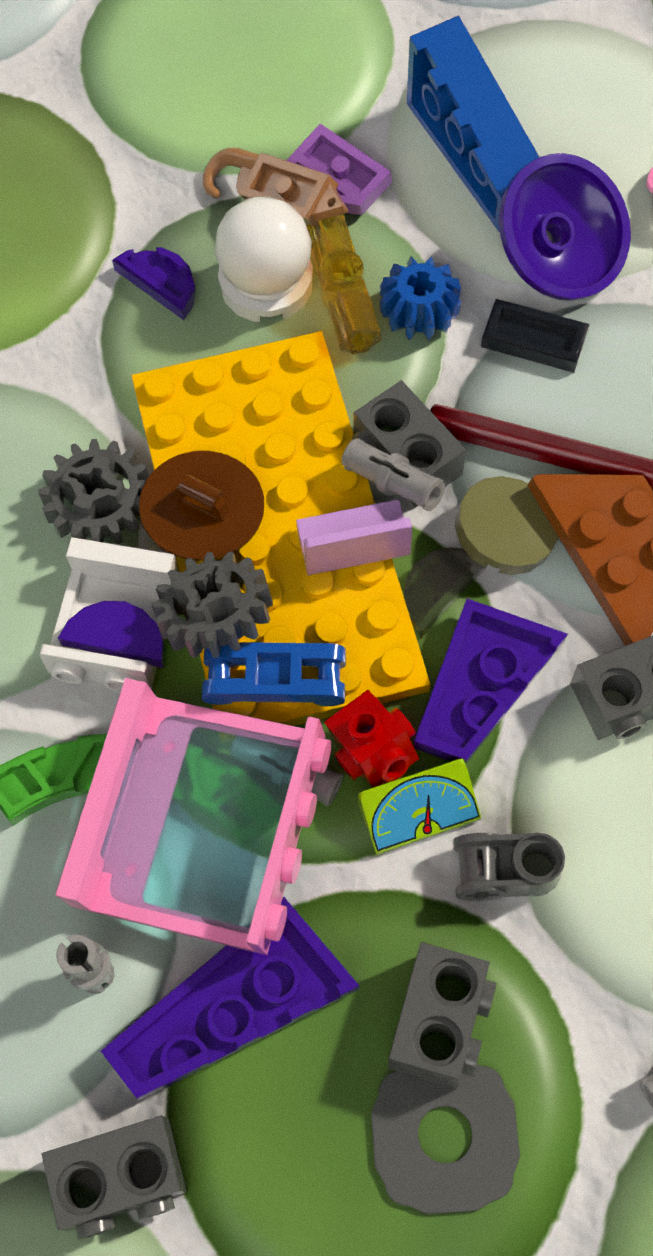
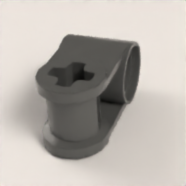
[453,832,565,901]

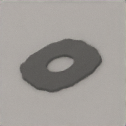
[371,1060,520,1214]

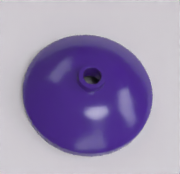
[499,153,631,301]

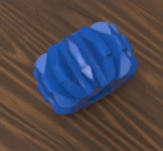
[380,256,461,341]

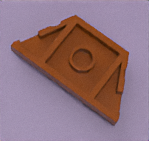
[527,474,653,646]

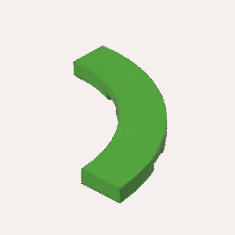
[0,733,283,851]

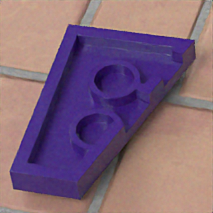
[413,598,568,764]

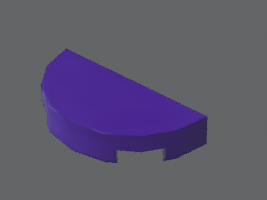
[112,247,196,320]
[58,601,165,668]

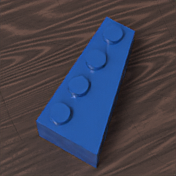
[407,15,539,232]

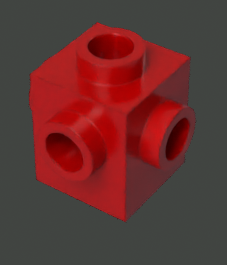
[324,689,419,788]

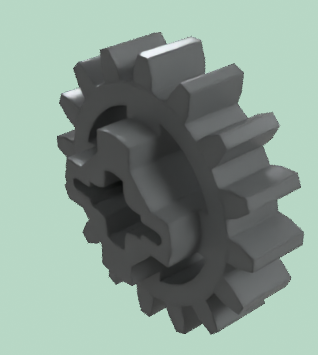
[39,439,149,544]
[152,552,273,658]

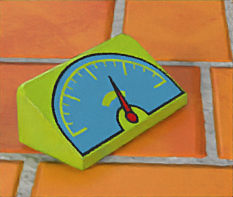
[358,759,481,855]

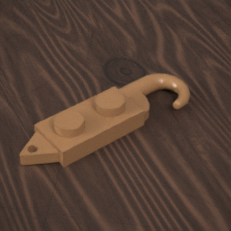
[203,148,348,227]

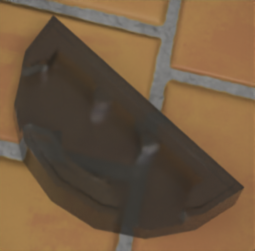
[404,547,488,638]

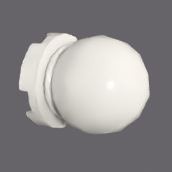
[214,197,313,322]

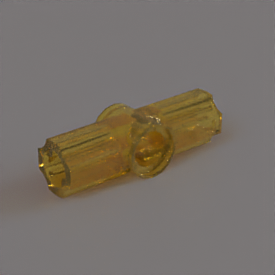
[306,215,381,355]

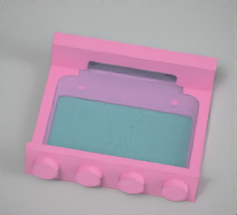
[55,678,331,955]

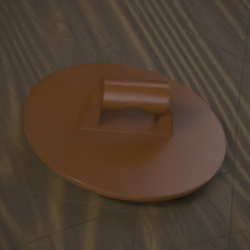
[139,451,264,561]

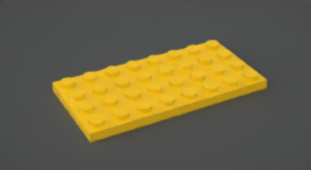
[131,331,431,744]

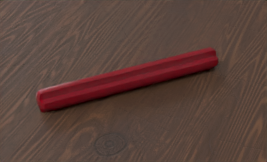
[430,404,653,490]

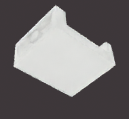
[39,537,178,692]

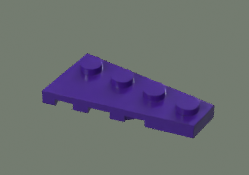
[100,897,360,1101]

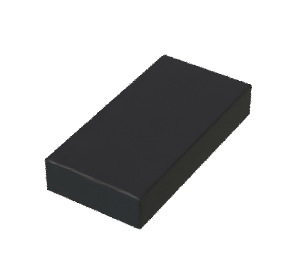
[481,299,589,373]

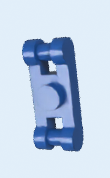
[202,642,346,706]

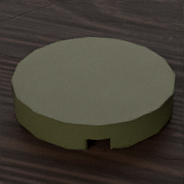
[455,476,558,575]

